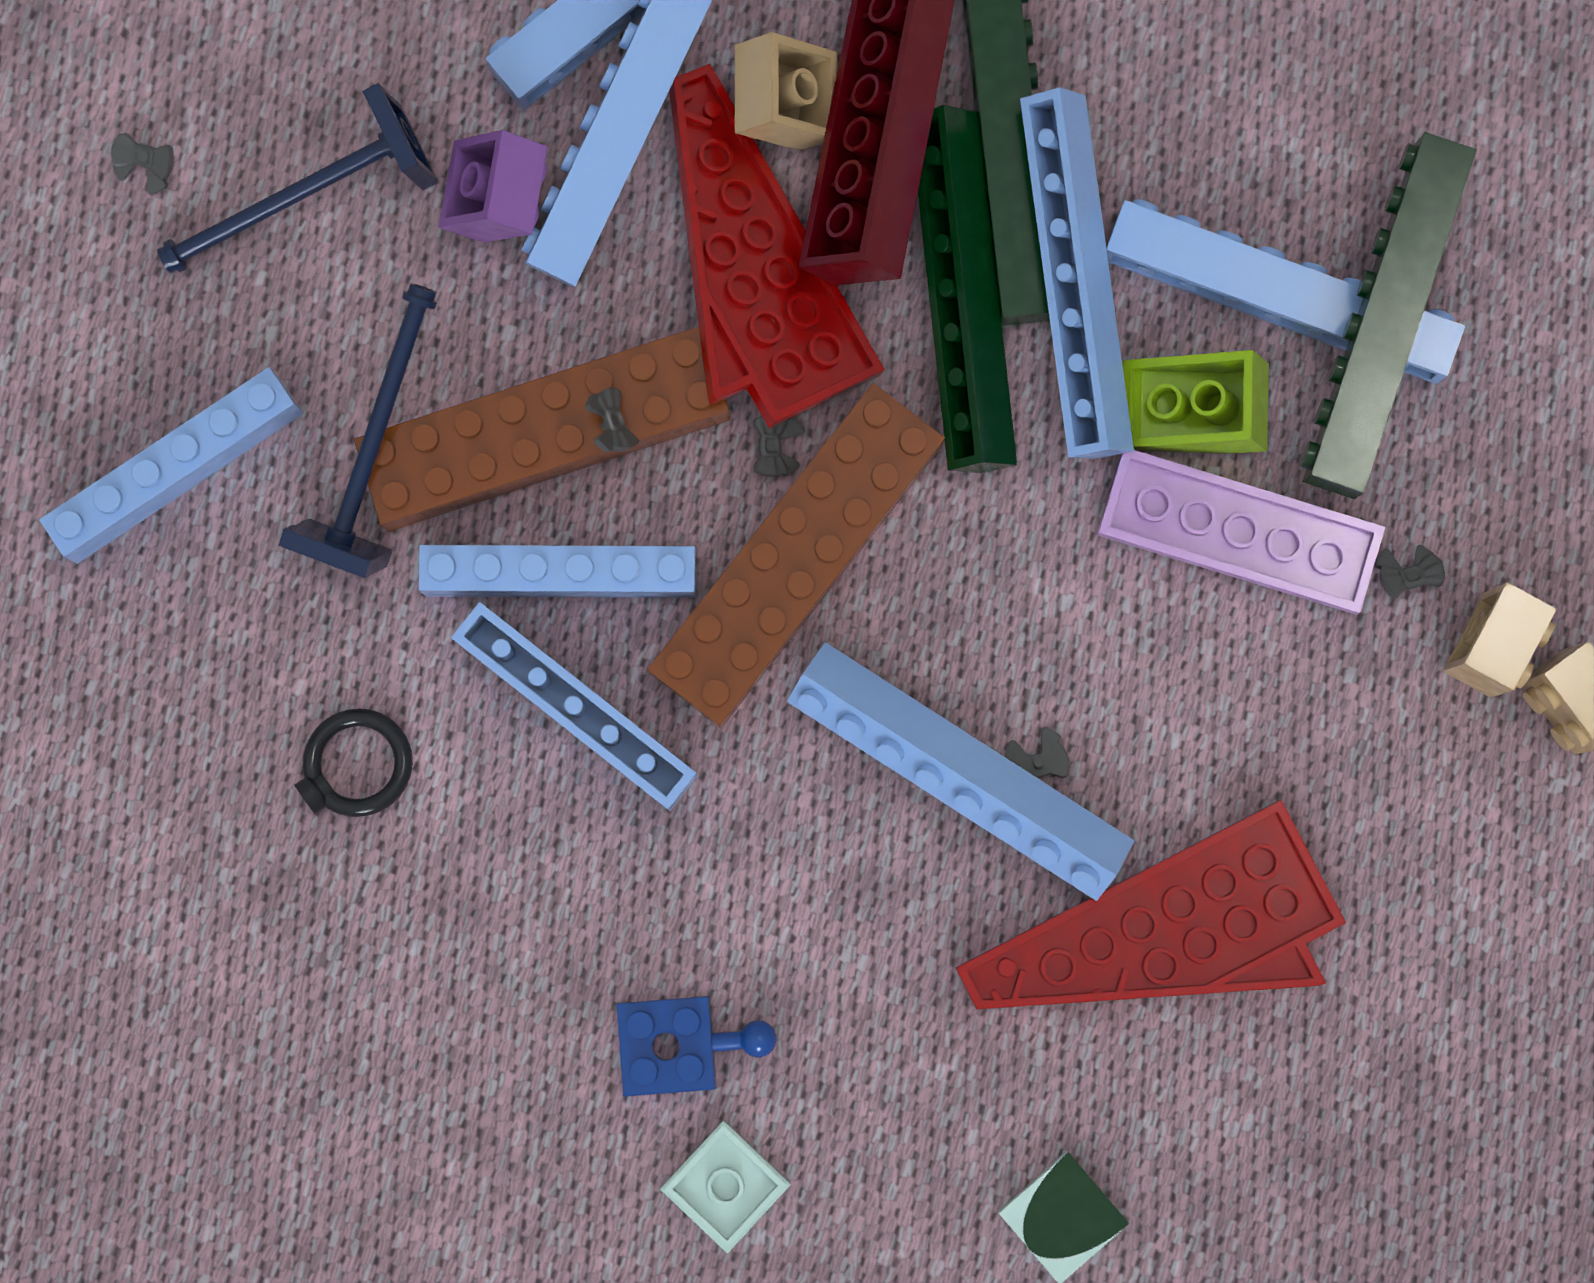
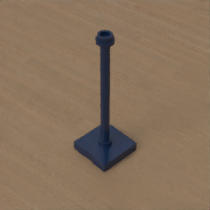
[157,83,439,273]
[278,283,437,578]

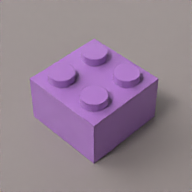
[438,130,548,242]

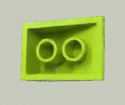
[1122,350,1269,454]

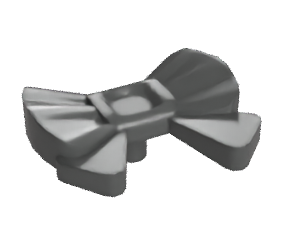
[111,133,174,195]
[585,388,639,453]
[753,416,805,477]
[1375,545,1445,599]
[1004,727,1070,778]

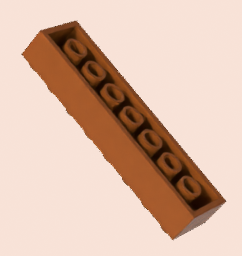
[353,326,730,532]
[647,383,945,729]

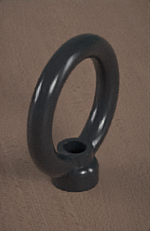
[294,709,413,817]

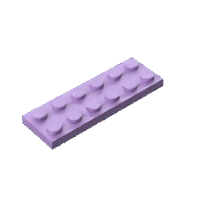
[1097,450,1385,615]

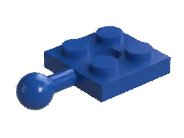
[617,996,777,1097]

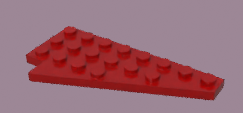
[669,64,885,428]
[955,800,1346,1010]

